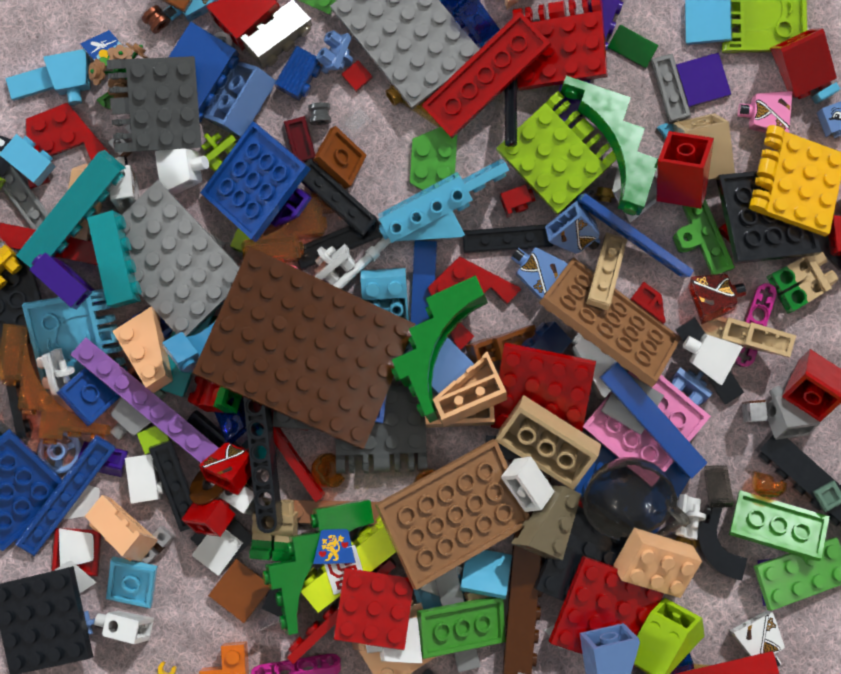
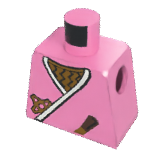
[738,91,792,133]

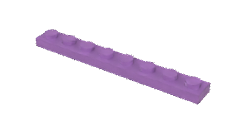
[70,338,218,463]

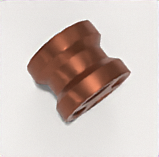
[142,5,170,34]

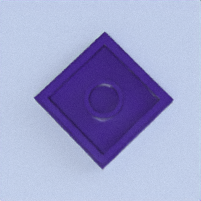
[676,52,731,108]

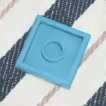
[685,0,732,45]
[460,550,512,599]
[106,556,158,608]

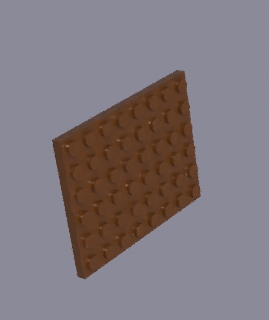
[192,247,415,450]

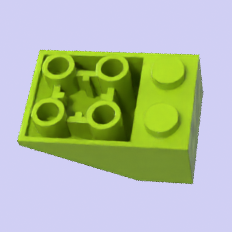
[634,598,705,674]

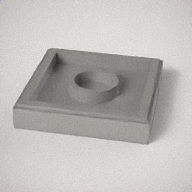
[601,374,664,435]

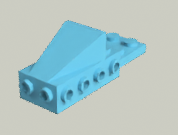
[378,159,509,243]

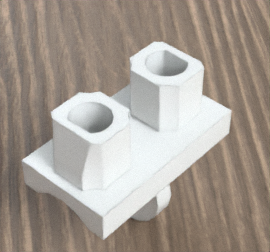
[315,244,355,285]
[36,348,75,395]
[671,494,706,540]

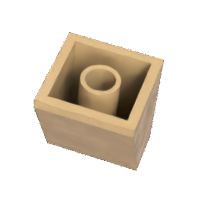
[672,113,735,180]

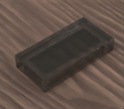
[704,465,734,508]

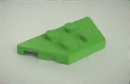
[410,127,457,190]

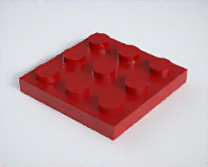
[333,568,413,651]

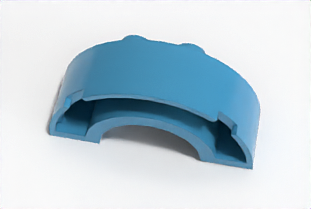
[162,320,216,373]

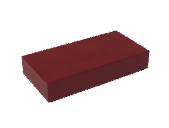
[284,116,316,163]

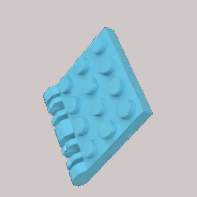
[22,289,128,392]

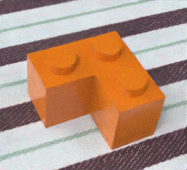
[199,641,249,674]

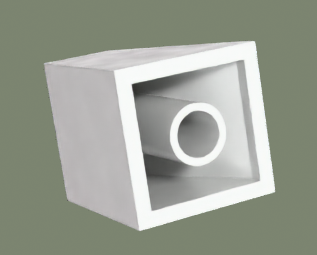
[571,333,627,399]

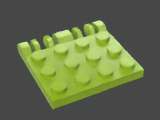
[722,0,807,53]
[496,91,617,215]

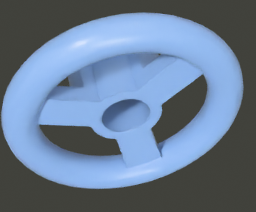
[37,429,82,474]

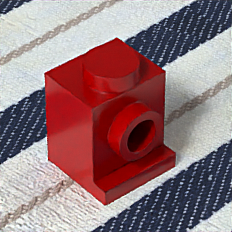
[499,184,536,218]

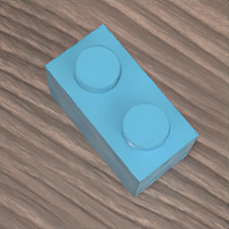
[0,134,56,187]

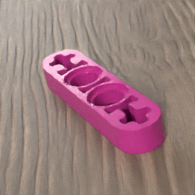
[735,283,777,367]
[251,654,341,674]

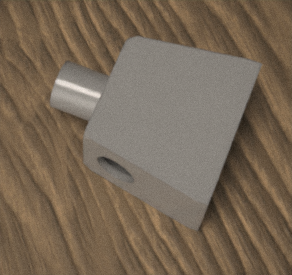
[766,386,821,440]
[110,398,153,440]

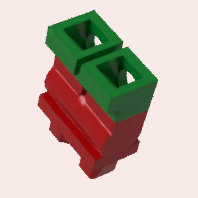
[188,376,242,414]

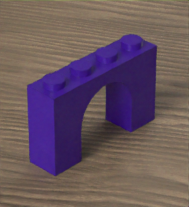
[29,252,106,312]

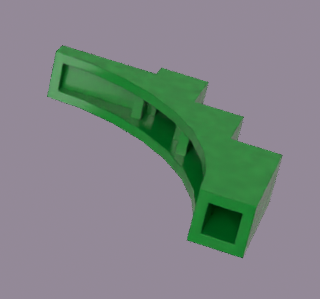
[391,275,488,423]
[263,499,374,635]

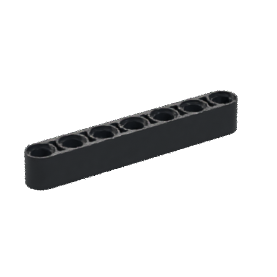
[243,397,283,533]

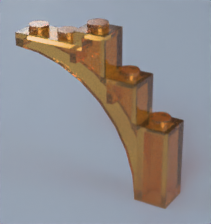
[241,143,349,263]
[0,324,111,445]

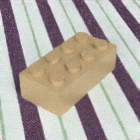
[495,395,601,490]

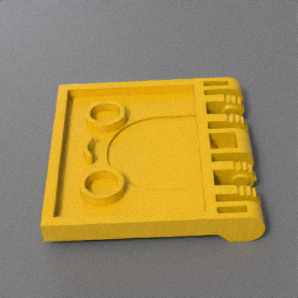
[749,125,841,237]

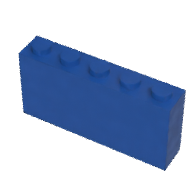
[169,22,239,123]

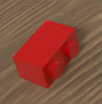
[181,499,236,537]

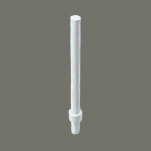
[333,237,391,289]

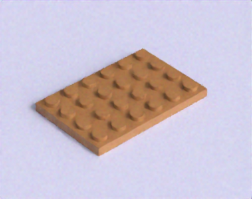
[539,257,681,387]
[375,439,530,590]

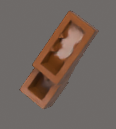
[465,325,536,364]

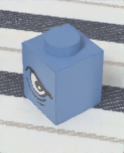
[816,101,841,139]

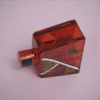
[688,274,746,324]

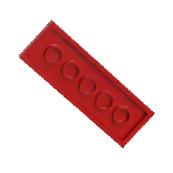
[421,12,551,138]
[287,556,396,664]

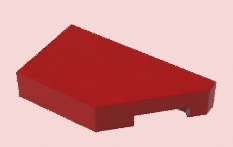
[630,282,666,324]

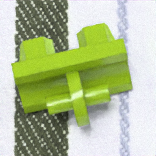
[201,132,236,172]

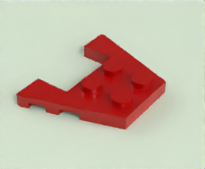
[26,103,111,189]
[427,256,522,350]

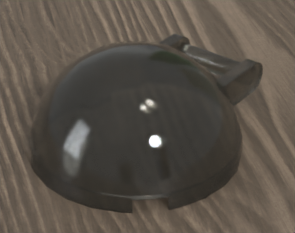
[583,457,691,541]

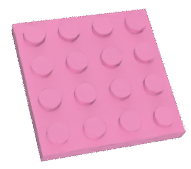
[583,371,711,486]

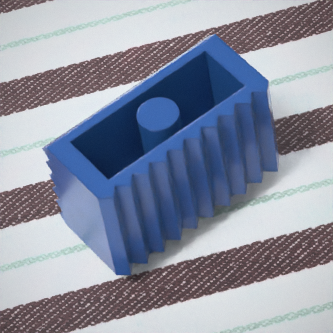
[275,46,322,101]

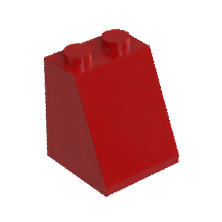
[206,0,280,51]
[770,28,837,99]
[656,131,714,209]
[782,349,841,422]

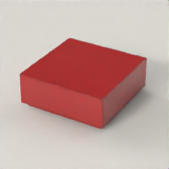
[341,60,373,92]

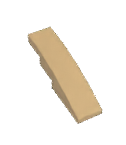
[701,312,797,358]

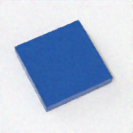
[56,367,120,426]

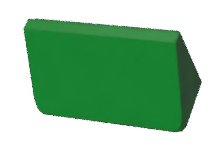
[607,25,658,69]

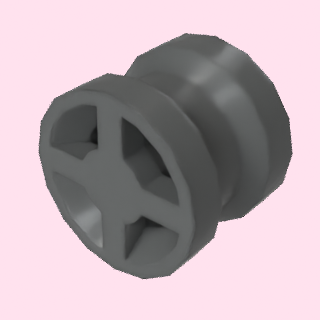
[308,102,332,125]

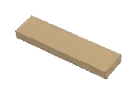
[586,232,627,311]

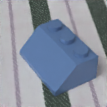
[203,61,276,137]

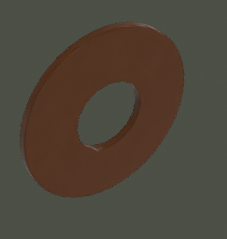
[189,470,225,505]

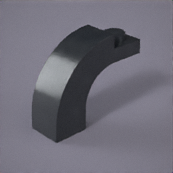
[696,501,748,581]

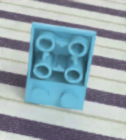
[360,268,409,321]

